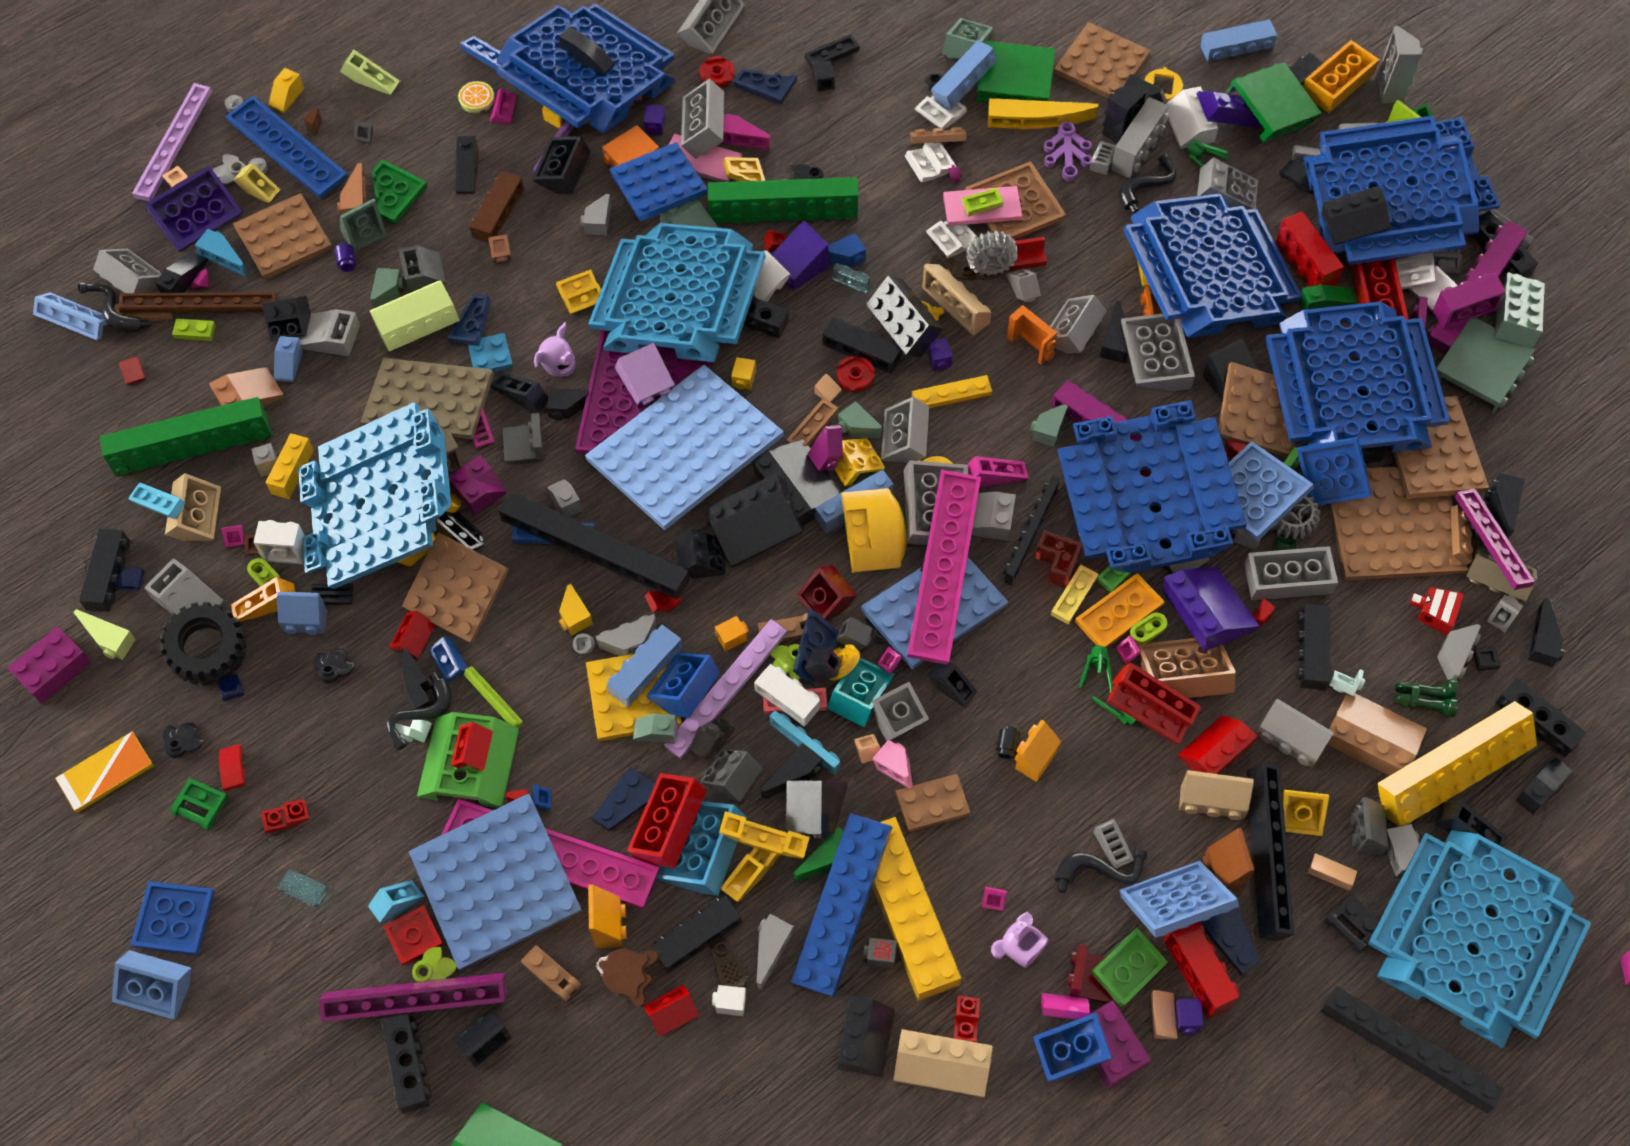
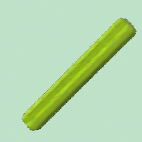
[464,666,523,728]

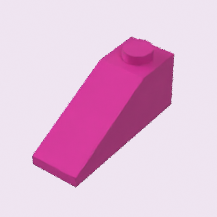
[721,114,771,150]
[967,456,1029,487]

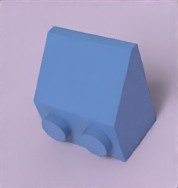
[277,592,328,635]

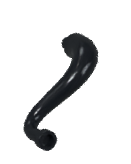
[1119,153,1177,214]
[78,282,149,332]
[386,672,452,751]
[1055,849,1147,893]

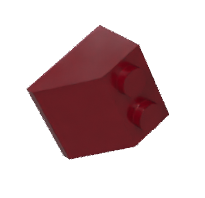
[796,566,857,621]

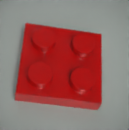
[383,905,444,967]

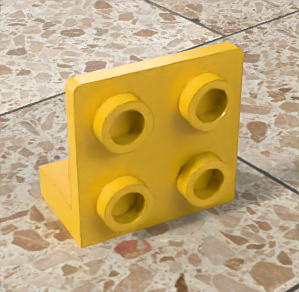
[835,438,885,487]

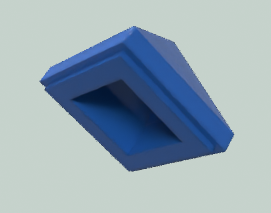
[532,784,551,811]

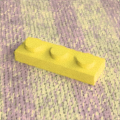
[1051,565,1099,625]

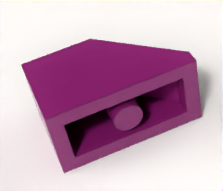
[807,425,843,471]

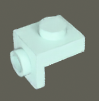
[1330,669,1365,696]
[395,720,431,743]

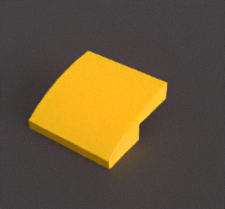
[556,269,601,315]

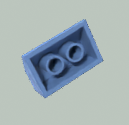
[112,950,191,1019]

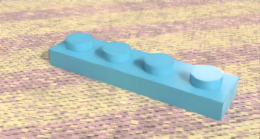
[128,482,186,519]
[770,710,840,775]

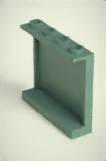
[1436,318,1535,413]

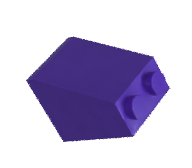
[771,221,829,291]

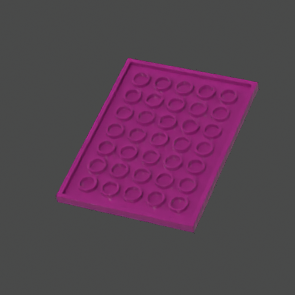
[575,327,712,455]

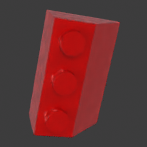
[1178,715,1257,775]

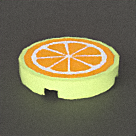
[458,81,495,113]

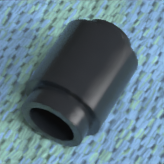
[996,726,1020,759]

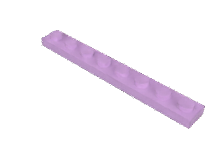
[132,83,212,201]
[664,619,788,760]

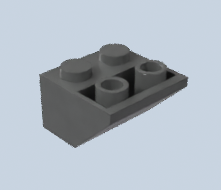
[399,246,447,293]
[700,748,763,802]
[1350,797,1388,855]

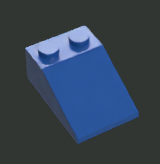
[1033,1013,1113,1082]

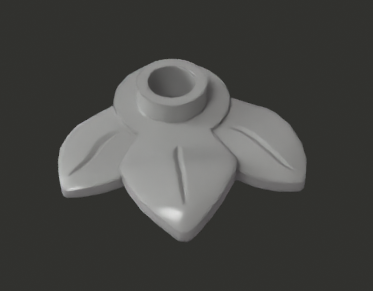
[213,154,246,184]

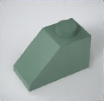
[370,268,405,309]
[838,401,882,439]
[1030,404,1068,447]
[633,713,678,744]

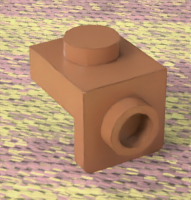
[488,234,511,263]

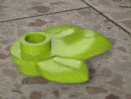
[770,644,801,681]
[412,947,457,982]

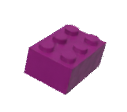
[1433,272,1506,329]
[7,626,91,704]
[1090,1001,1151,1089]

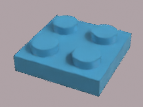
[468,333,513,373]

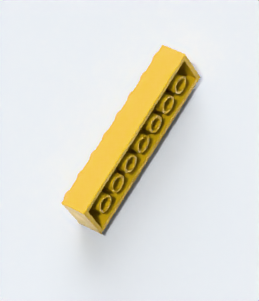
[1377,701,1537,827]
[873,817,961,1001]

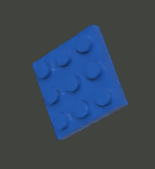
[1297,437,1372,505]
[130,881,215,955]

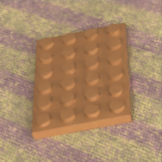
[1393,396,1489,499]

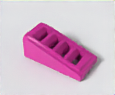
[473,408,495,449]

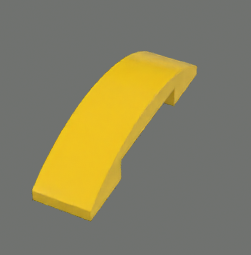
[719,811,810,859]

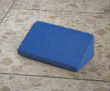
[429,637,467,683]

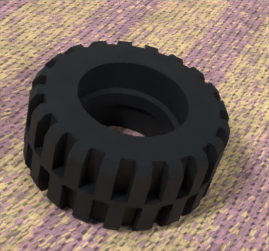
[160,602,246,686]

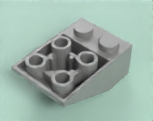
[1197,158,1258,210]
[297,309,360,357]
[144,558,224,615]

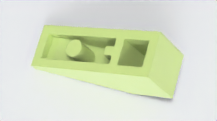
[340,49,400,95]
[74,609,136,660]

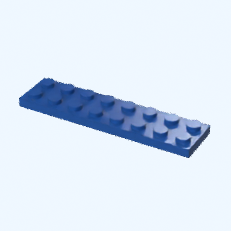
[225,96,349,199]
[791,813,893,997]

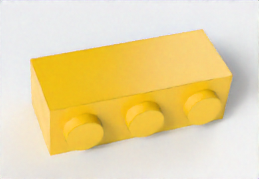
[265,433,314,500]

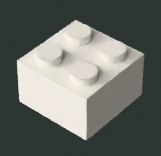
[253,520,305,565]

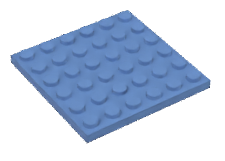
[409,793,582,971]

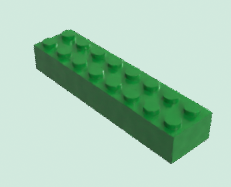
[708,177,858,224]
[100,397,272,476]

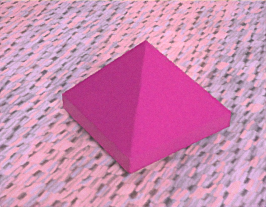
[190,269,209,290]
[221,525,244,548]
[1116,635,1141,664]
[877,647,902,674]
[981,887,1007,911]

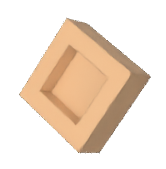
[162,166,188,188]

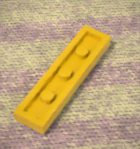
[912,375,992,408]

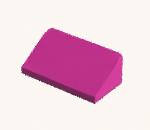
[490,88,517,124]

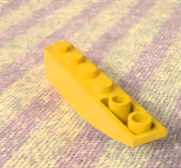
[988,99,1098,129]

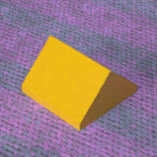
[1282,790,1329,836]

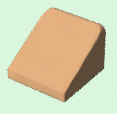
[814,374,842,403]
[854,734,880,763]

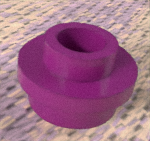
[948,164,963,182]

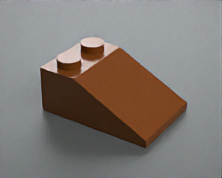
[1203,828,1254,893]

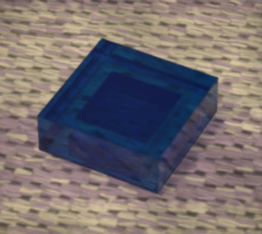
[118,567,145,590]
[218,674,244,701]

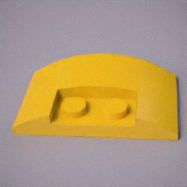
[841,488,907,573]

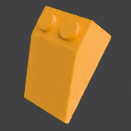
[588,884,627,948]

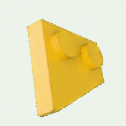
[723,157,765,181]

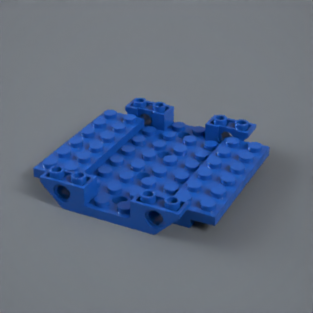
[497,3,676,134]
[1304,116,1479,265]
[1123,193,1302,338]
[1265,302,1450,452]
[1057,400,1247,573]

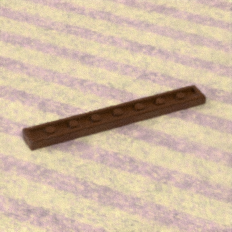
[118,292,277,313]

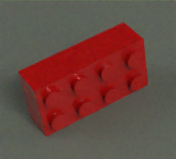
[1276,211,1344,287]
[627,773,707,869]
[1163,922,1240,1020]

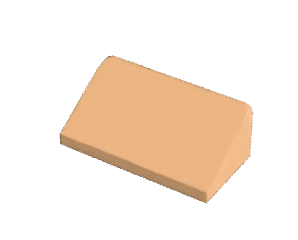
[1307,853,1357,891]
[1151,990,1177,1039]

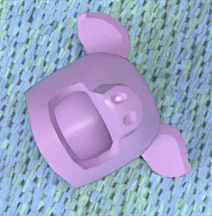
[534,322,576,377]
[991,912,1049,968]

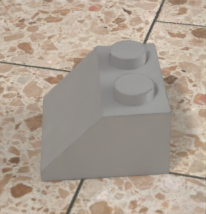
[872,682,929,742]

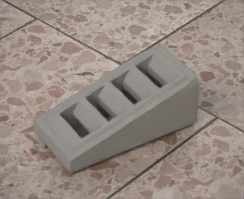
[1089,141,1116,175]
[1093,819,1134,869]

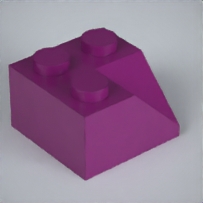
[448,455,507,515]

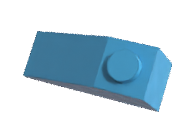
[195,229,248,277]

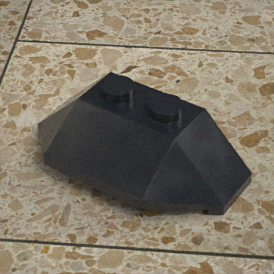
[434,511,484,551]

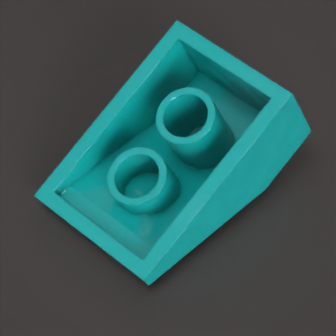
[827,657,895,727]

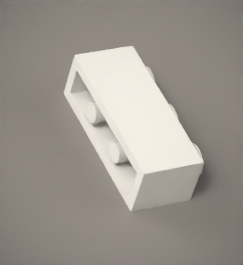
[754,664,820,727]

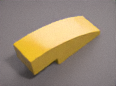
[720,848,780,902]

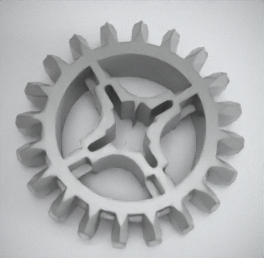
[966,230,1018,276]
[1271,494,1320,540]

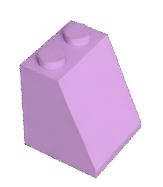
[615,343,675,405]

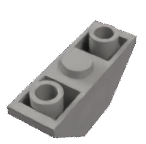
[596,614,657,656]
[1437,624,1481,679]

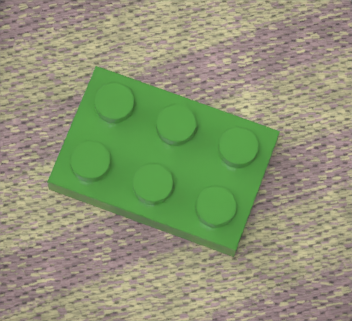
[1090,928,1168,1007]

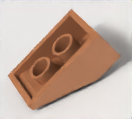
[209,367,285,407]

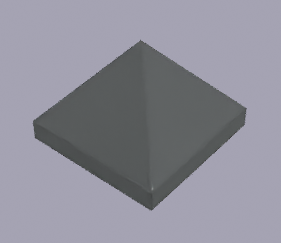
[354,121,374,143]

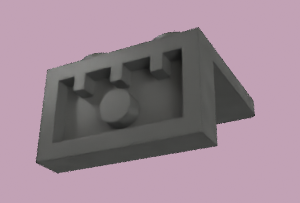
[503,413,545,463]

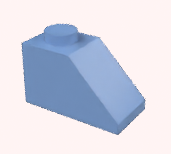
[274,336,303,382]

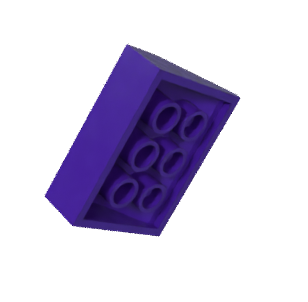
[145,166,242,251]
[1163,567,1260,652]

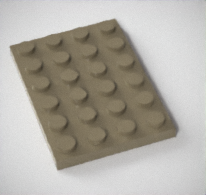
[360,358,494,439]

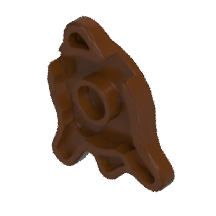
[597,948,659,1006]

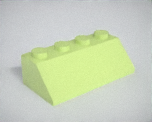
[370,280,460,352]

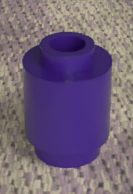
[335,243,356,272]

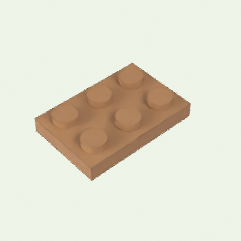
[895,774,970,833]

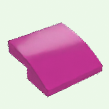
[1041,993,1090,1019]

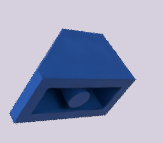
[829,233,866,268]

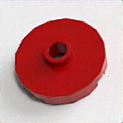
[699,57,735,88]
[837,356,875,392]

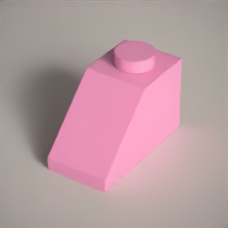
[873,740,913,789]

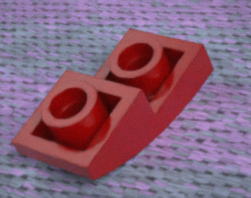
[219,744,246,791]
[261,799,309,834]
[953,996,980,1043]

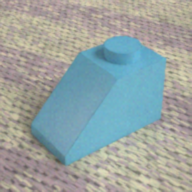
[368,880,424,923]

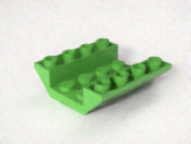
[417,712,519,808]

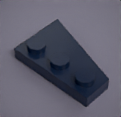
[733,69,797,104]
[447,294,491,346]
[793,609,839,684]
[592,767,656,831]
[1199,907,1260,976]

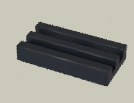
[310,583,354,605]

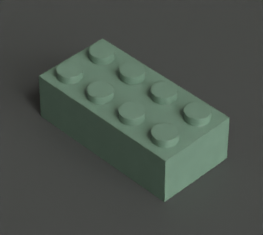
[1495,272,1545,349]

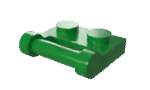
[170,778,228,830]

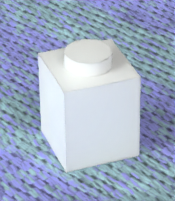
[712,985,746,1016]

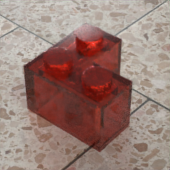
[1035,530,1083,588]

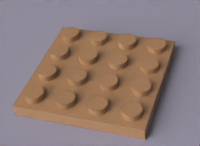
[1054,22,1151,98]
[965,161,1066,240]
[233,193,333,280]
[1218,362,1295,457]
[402,533,509,643]

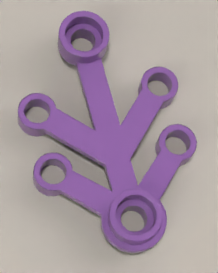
[1044,121,1092,182]

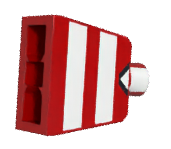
[1409,587,1464,635]

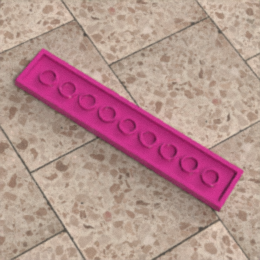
[907,469,981,664]
[442,798,660,910]

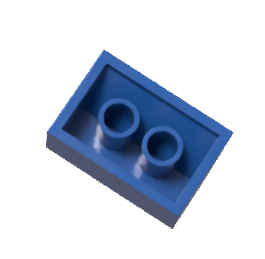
[646,652,720,718]

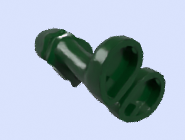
[1395,679,1458,718]

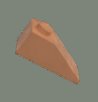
[337,163,366,214]

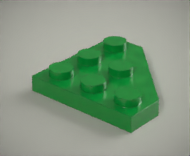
[371,160,428,225]

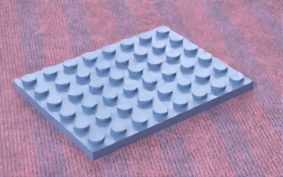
[585,365,784,530]

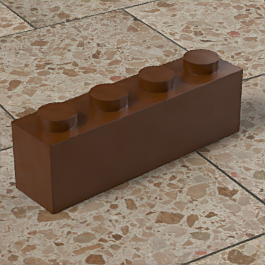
[469,171,524,243]

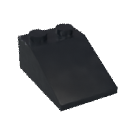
[1484,472,1525,539]

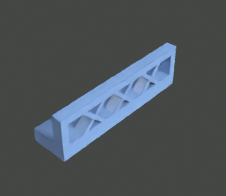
[33,293,109,340]

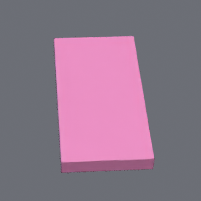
[669,134,742,182]
[943,186,1022,226]

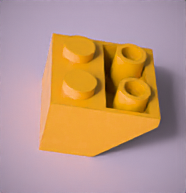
[1014,720,1061,782]

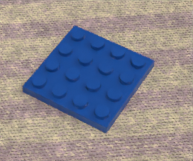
[610,142,708,221]

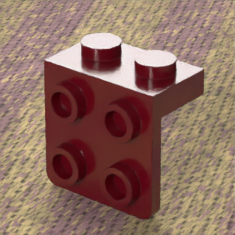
[1067,945,1115,1003]

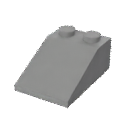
[971,492,1016,541]

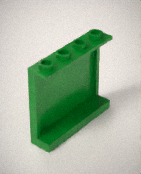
[976,41,1055,104]
[1227,62,1321,143]

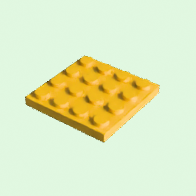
[586,654,682,742]

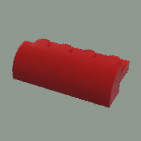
[1106,663,1201,745]

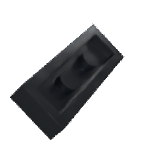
[805,34,860,69]

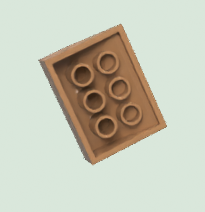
[1137,638,1236,698]
[1327,693,1427,776]

